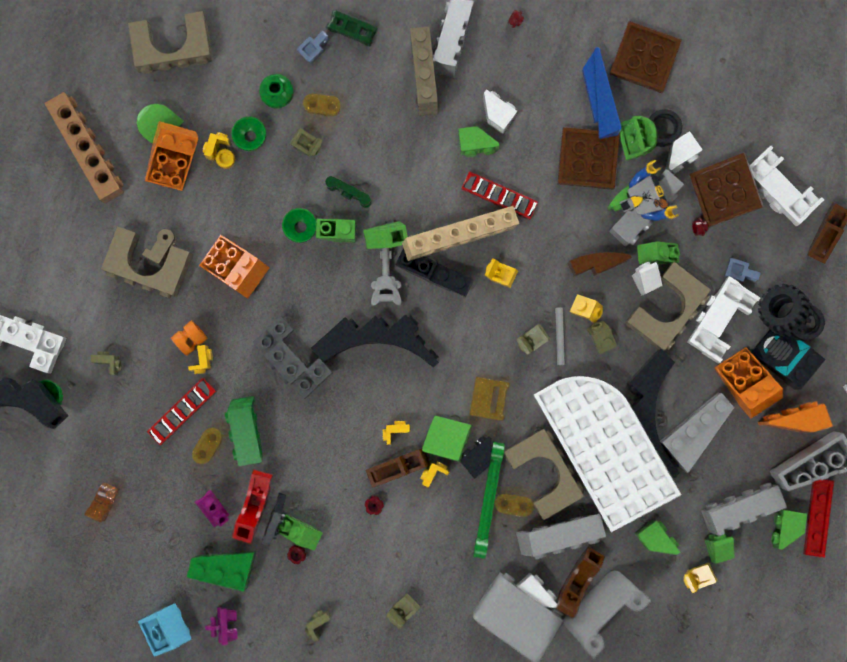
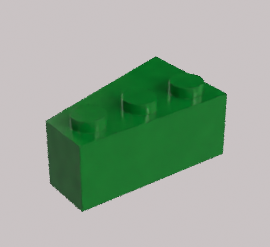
[225,396,263,466]
[187,551,257,592]

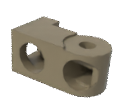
[142,229,177,267]

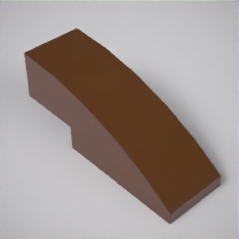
[807,203,847,264]
[567,252,632,277]
[366,448,430,488]

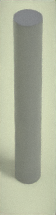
[555,308,565,365]

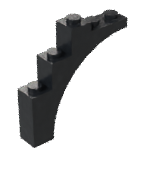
[311,314,439,368]
[626,349,680,478]
[0,377,68,429]

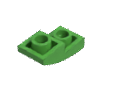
[607,185,630,212]

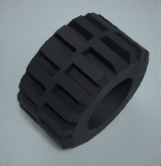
[758,284,813,337]

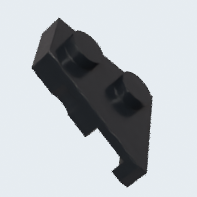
[262,493,286,546]

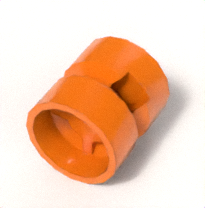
[171,320,208,356]

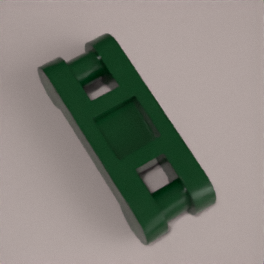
[326,10,378,47]
[325,176,371,208]

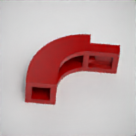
[232,470,272,544]

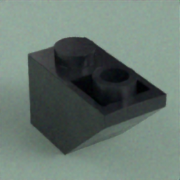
[460,436,492,479]

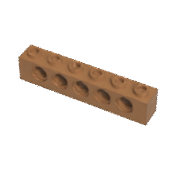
[44,92,125,204]

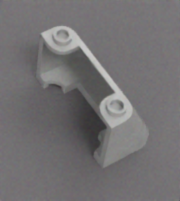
[564,570,650,658]
[473,572,564,662]

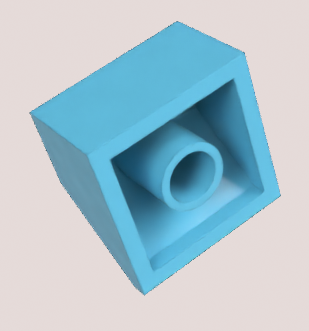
[138,603,192,657]

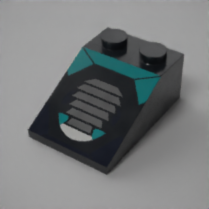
[751,329,826,390]

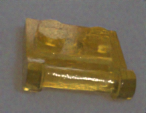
[469,377,510,421]

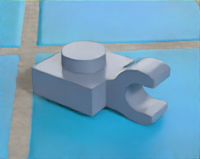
[296,31,329,64]
[724,258,761,282]

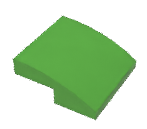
[422,416,472,462]

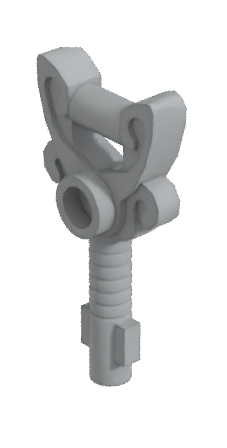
[371,248,401,306]

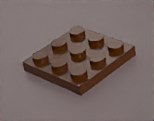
[609,21,682,93]
[557,127,620,190]
[689,153,764,227]

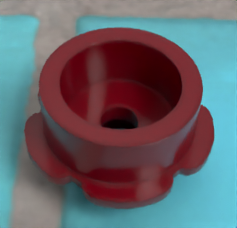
[508,10,524,28]
[692,218,708,236]
[365,496,384,515]
[287,545,306,564]

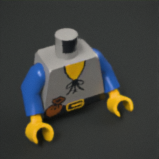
[620,160,679,221]

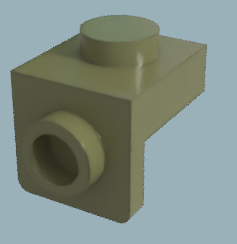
[289,128,323,156]
[587,321,617,354]
[517,324,550,355]
[91,351,122,376]
[386,593,420,629]
[305,610,331,642]

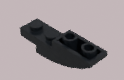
[395,248,474,297]

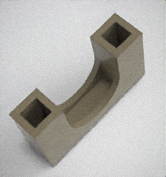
[128,11,213,74]
[410,27,438,116]
[101,226,193,299]
[624,262,711,351]
[504,429,584,520]

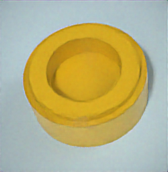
[215,149,235,169]

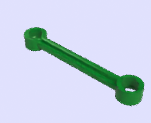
[473,442,505,559]

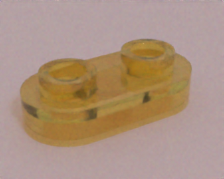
[303,93,341,116]
[192,428,223,464]
[495,494,534,517]

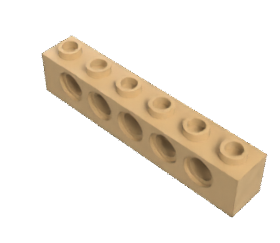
[402,206,519,261]

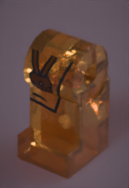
[84,482,119,522]

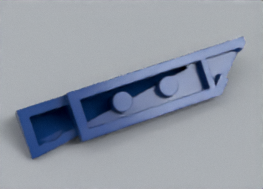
[582,47,622,139]

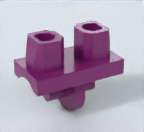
[195,490,229,528]
[205,607,238,646]

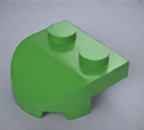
[137,104,183,144]
[619,116,658,161]

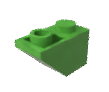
[458,126,499,157]
[316,219,356,243]
[363,221,408,249]
[637,241,680,265]
[771,510,807,550]
[278,514,323,551]
[634,519,680,555]
[704,533,734,564]

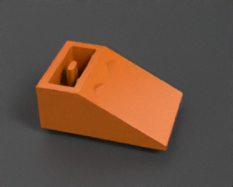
[145,121,198,191]
[199,235,270,299]
[715,347,783,419]
[758,401,832,432]

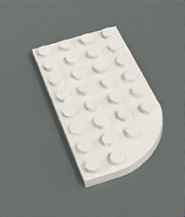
[534,376,681,532]

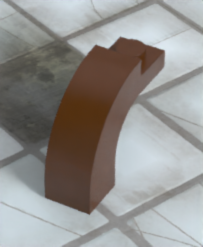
[556,546,605,618]

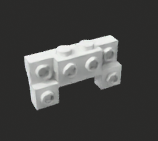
[749,146,824,226]
[687,276,760,363]
[0,315,67,374]

